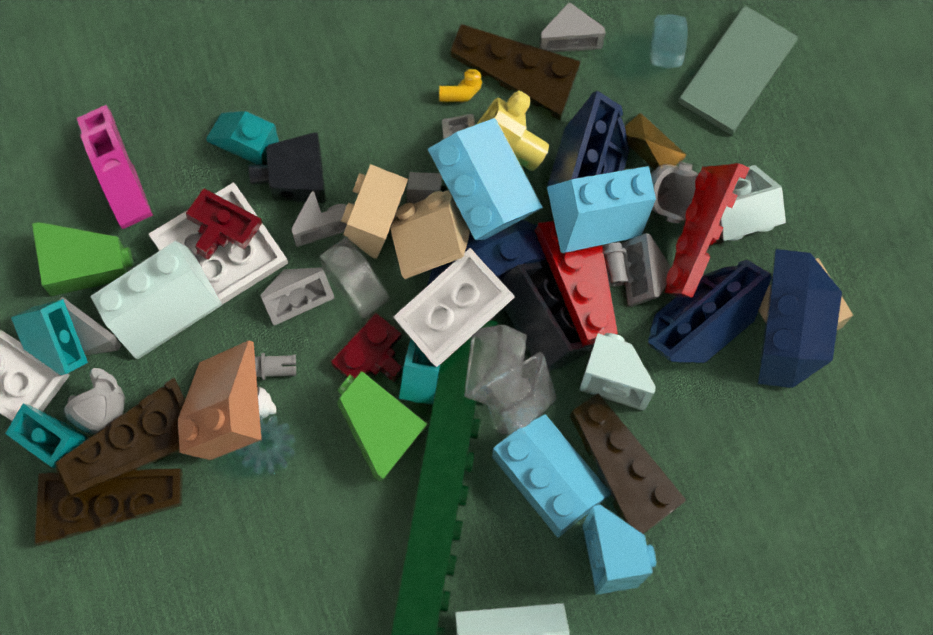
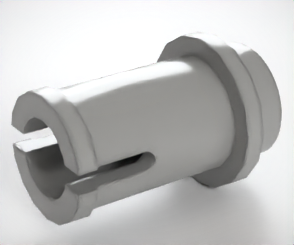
[602,243,629,287]
[255,353,296,380]

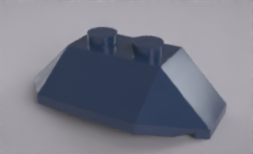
[548,91,629,186]
[427,220,547,286]
[758,249,842,388]
[648,259,772,363]

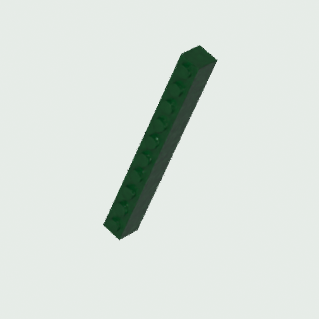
[391,319,497,635]

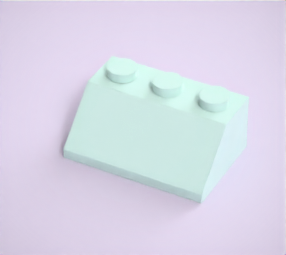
[90,241,222,359]
[455,603,569,635]

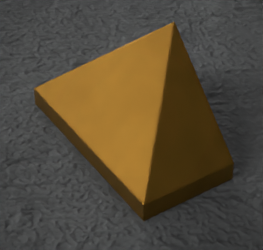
[625,113,686,170]

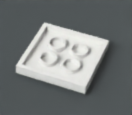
[149,182,288,304]

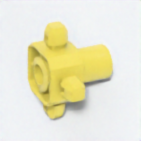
[476,91,549,171]

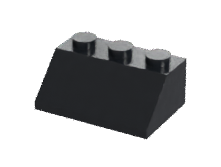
[500,261,594,373]

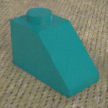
[206,111,279,164]
[11,299,88,375]
[399,338,441,405]
[5,403,89,468]

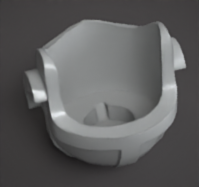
[651,162,698,223]
[64,368,125,434]

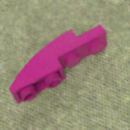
[77,105,153,229]

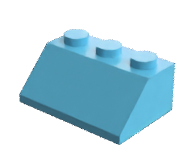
[428,118,543,240]
[547,166,656,253]
[492,414,611,538]
[582,505,656,595]

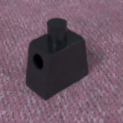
[249,132,326,203]

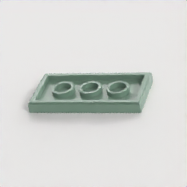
[678,6,799,135]

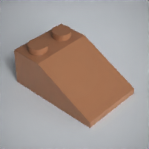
[178,340,261,460]

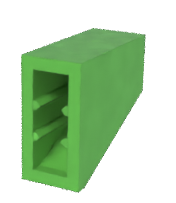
[32,222,133,296]
[337,371,427,482]

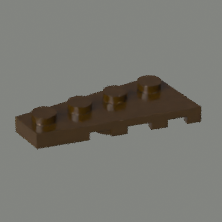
[451,24,581,121]
[55,377,185,498]
[569,393,686,535]
[35,468,183,546]

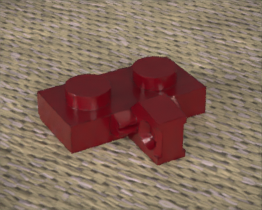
[186,188,262,260]
[331,313,403,382]

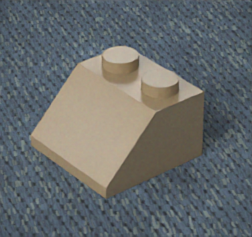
[341,164,408,259]
[390,190,470,279]

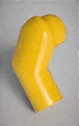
[439,69,482,102]

